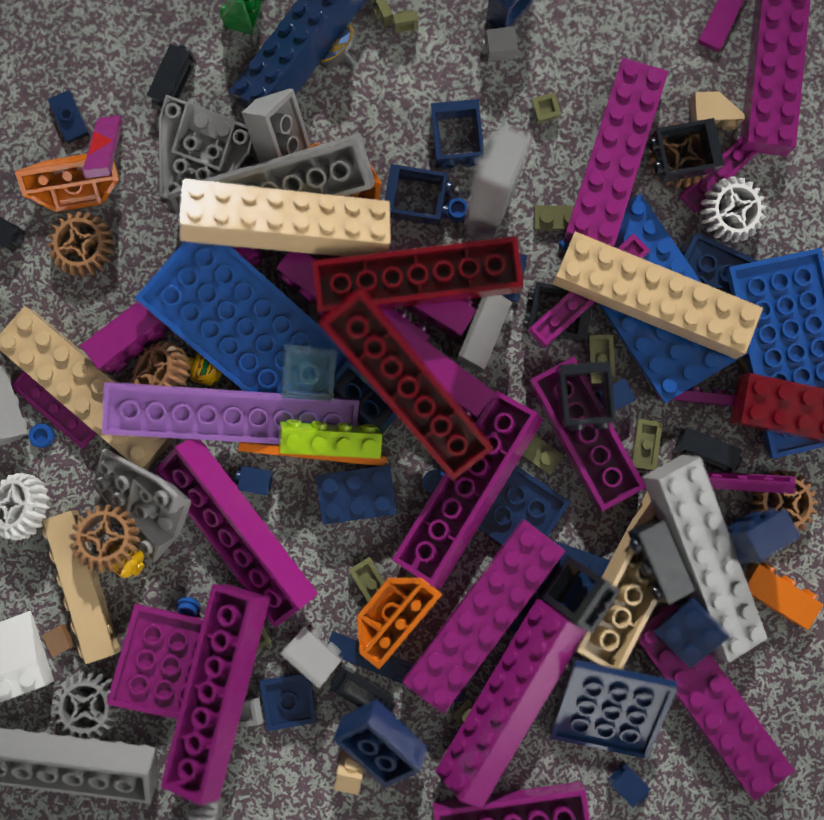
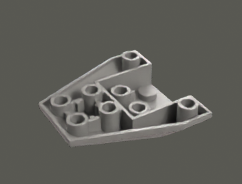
[159,95,253,200]
[93,449,192,562]

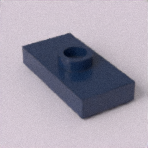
[48,90,90,144]

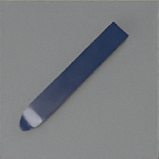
[328,631,465,702]

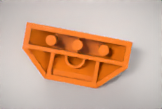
[15,154,120,212]
[357,578,442,669]

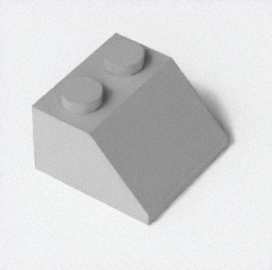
[281,625,343,688]

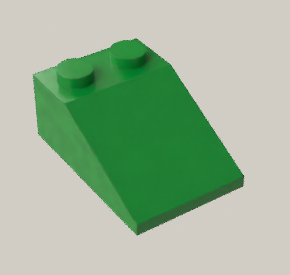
[220,0,263,35]

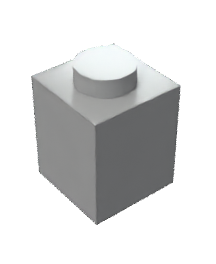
[481,26,518,62]

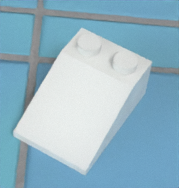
[0,611,54,702]

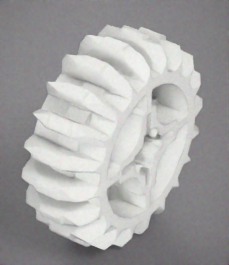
[700,177,767,243]
[0,473,50,541]

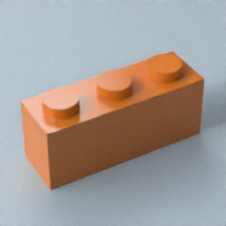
[744,562,824,630]

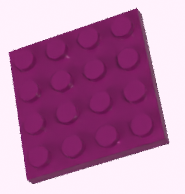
[106,603,203,719]

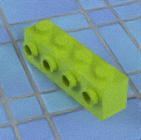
[278,420,383,459]

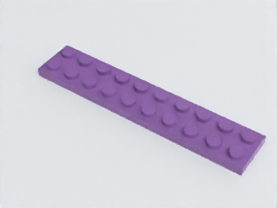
[102,382,359,444]

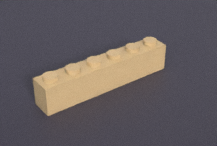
[42,510,121,664]

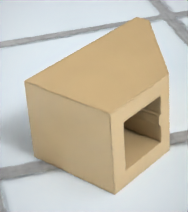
[689,92,745,131]
[334,749,364,795]

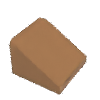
[42,624,76,657]

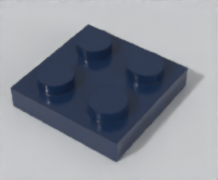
[654,597,730,669]
[259,672,318,731]

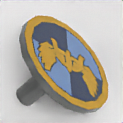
[320,24,357,69]

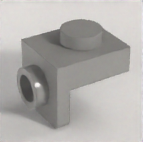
[238,698,264,727]

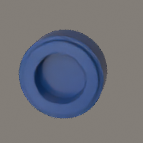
[29,424,55,448]

